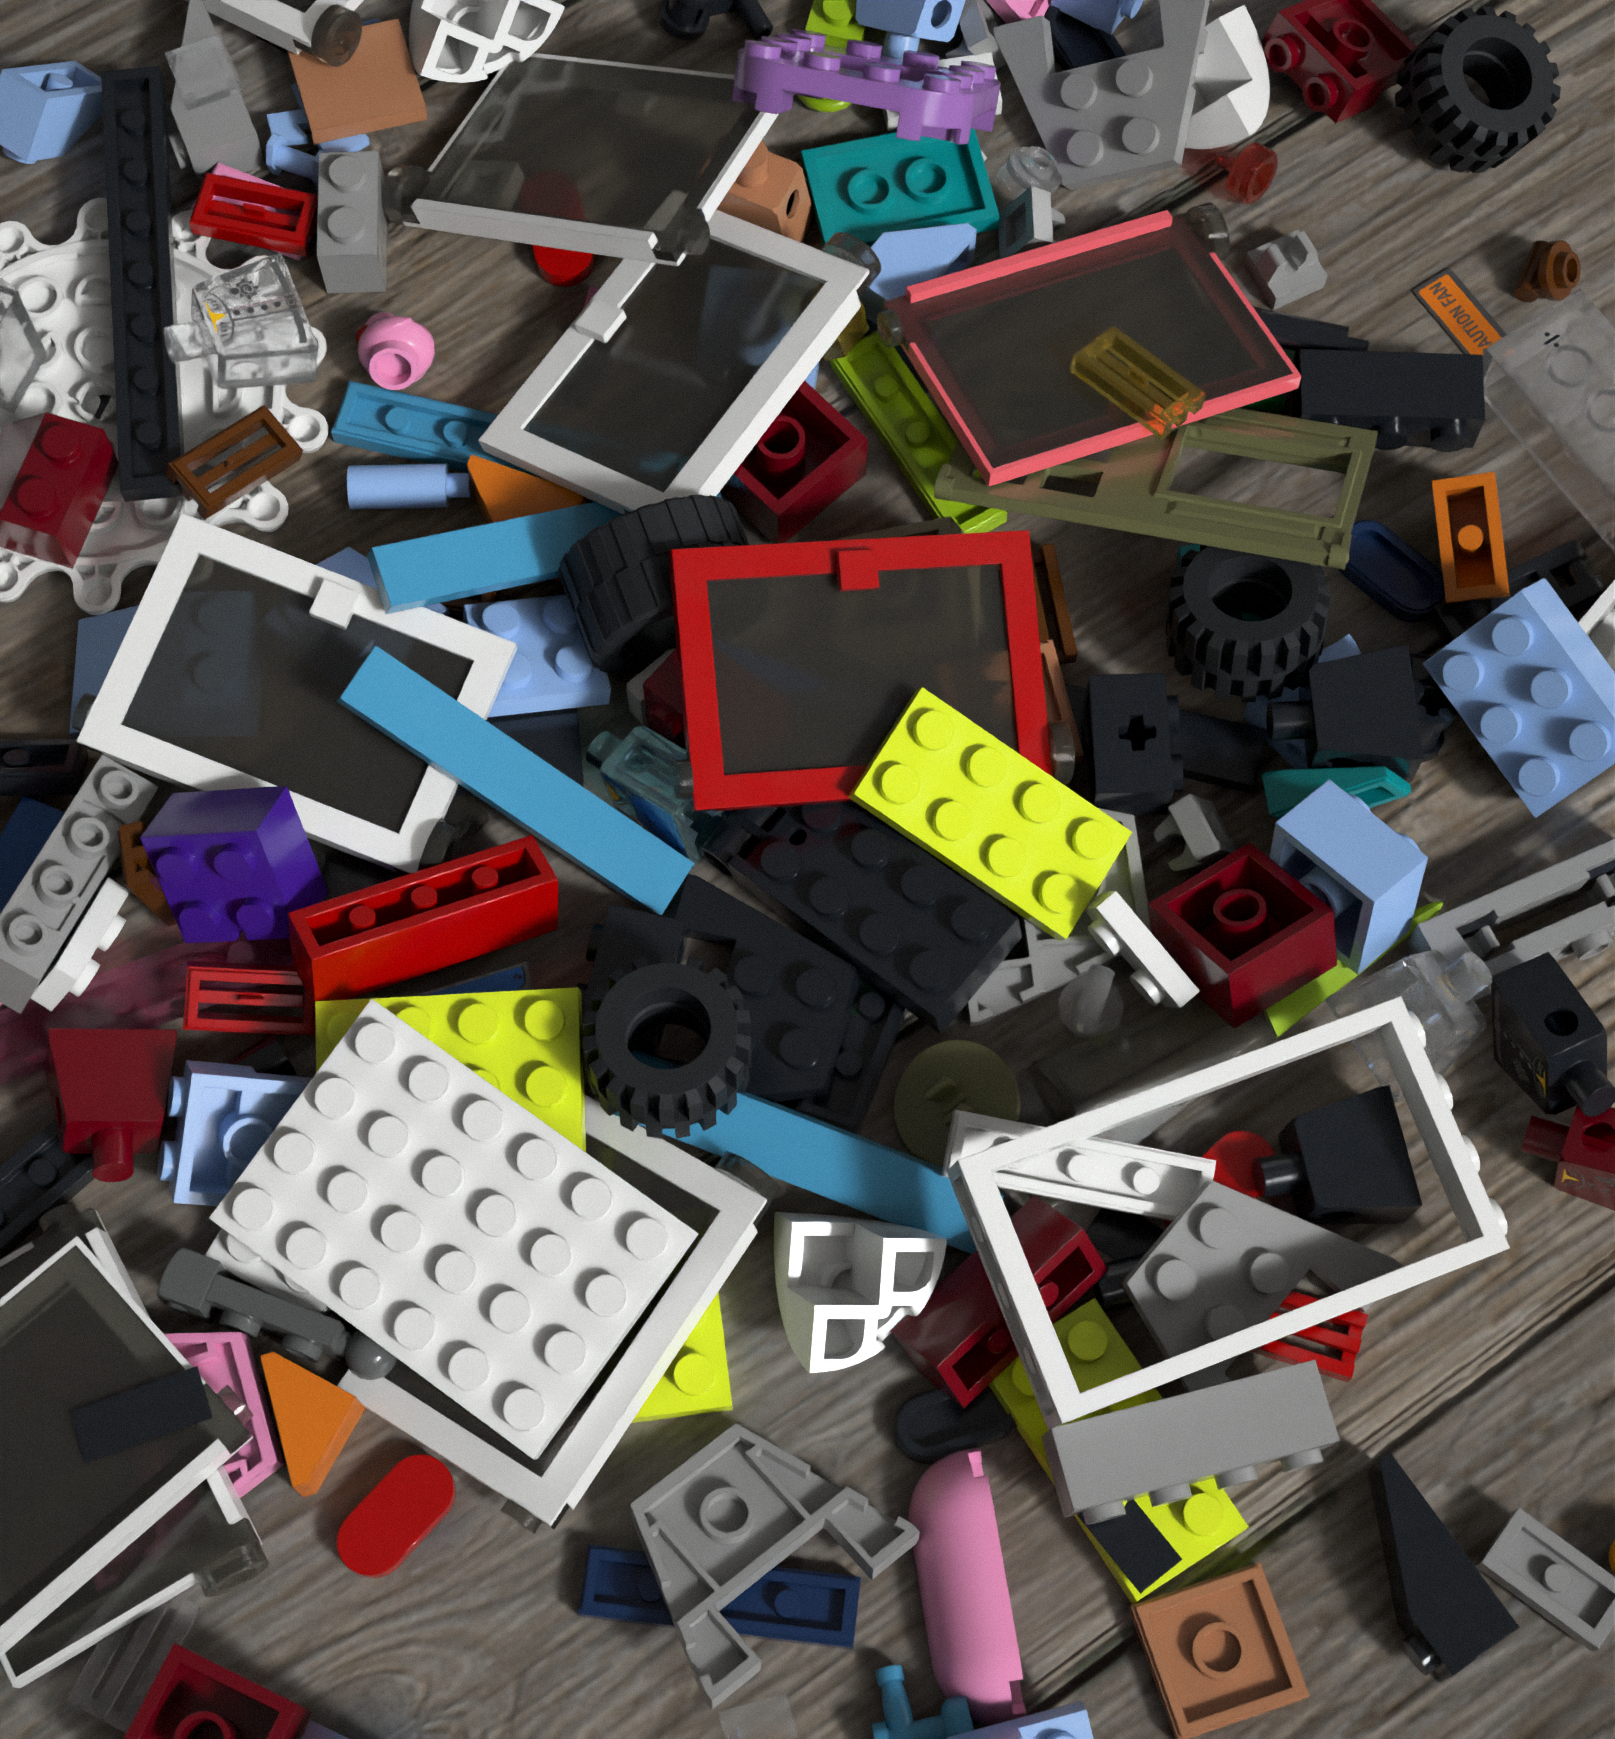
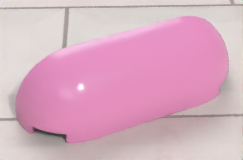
[908,1447,1027,1726]

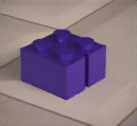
[140,786,328,943]

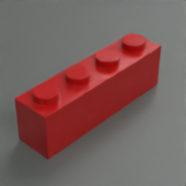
[288,835,558,1008]

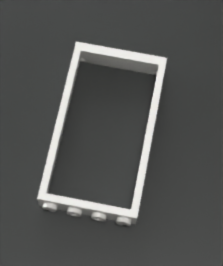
[946,996,1510,1430]

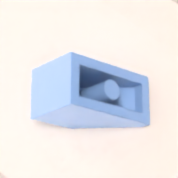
[0,61,103,164]
[850,223,977,336]

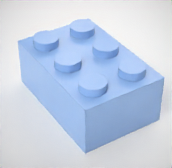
[1422,578,1615,818]

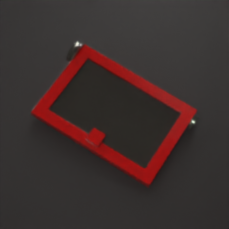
[668,530,1075,812]

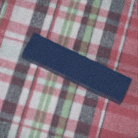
[578,1544,861,1650]

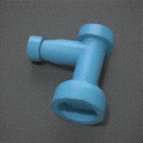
[872,1665,974,1739]

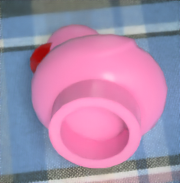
[355,312,435,390]

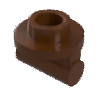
[1514,240,1581,303]

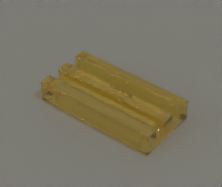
[1070,325,1206,440]

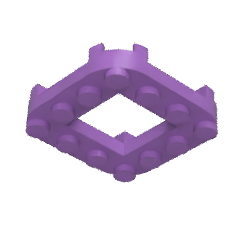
[731,29,1001,144]

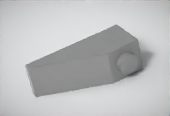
[168,0,266,188]

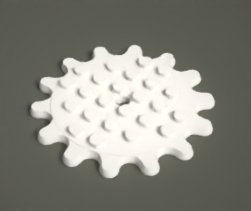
[0,198,328,616]

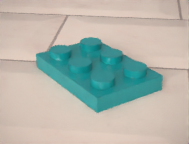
[801,128,1000,259]

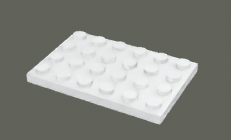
[209,999,698,1460]

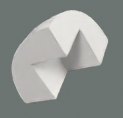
[409,0,565,83]
[1185,5,1270,149]
[774,1212,947,1373]

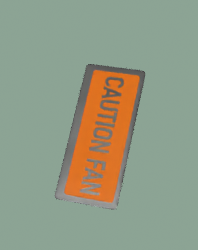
[1413,268,1516,368]

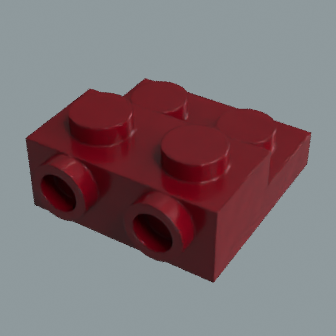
[1261,0,1417,124]

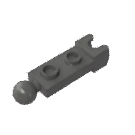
[156,1246,397,1380]

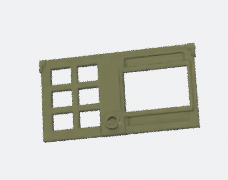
[934,367,1378,570]

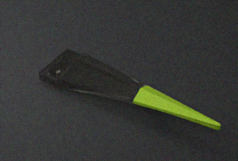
[1014,902,1443,1207]

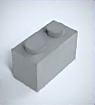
[317,151,387,293]

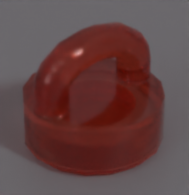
[1215,142,1278,205]

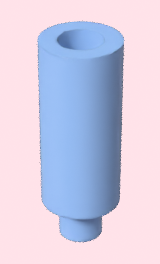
[347,463,471,510]

